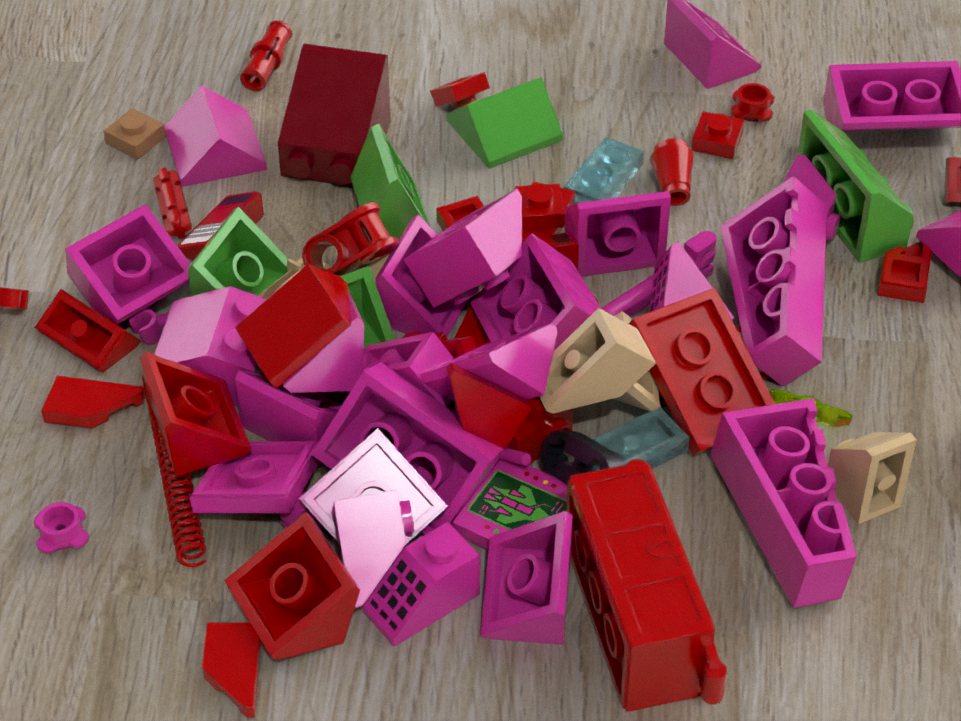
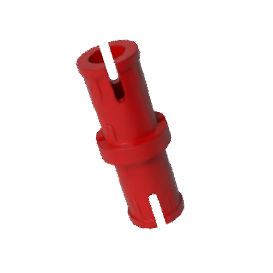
[240,20,293,91]

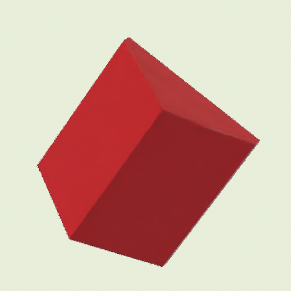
[235,264,351,389]
[139,352,252,477]
[224,512,360,660]

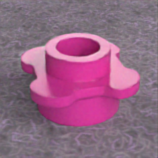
[34,502,89,554]

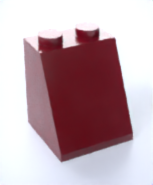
[278,44,391,187]

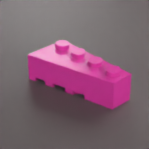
[720,176,827,386]
[710,398,857,608]

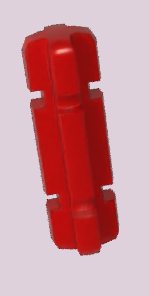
[153,167,192,239]

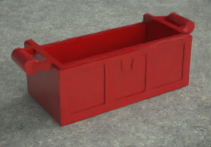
[567,459,727,712]

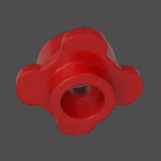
[731,83,775,122]

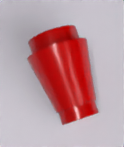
[650,138,694,206]

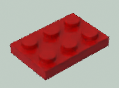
[628,287,775,457]

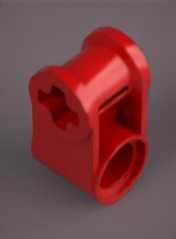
[302,202,400,276]

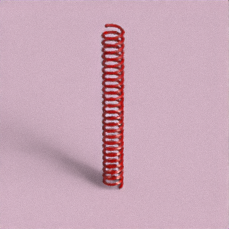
[142,375,207,567]

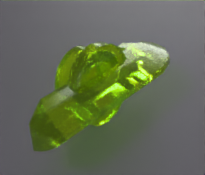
[768,389,854,427]

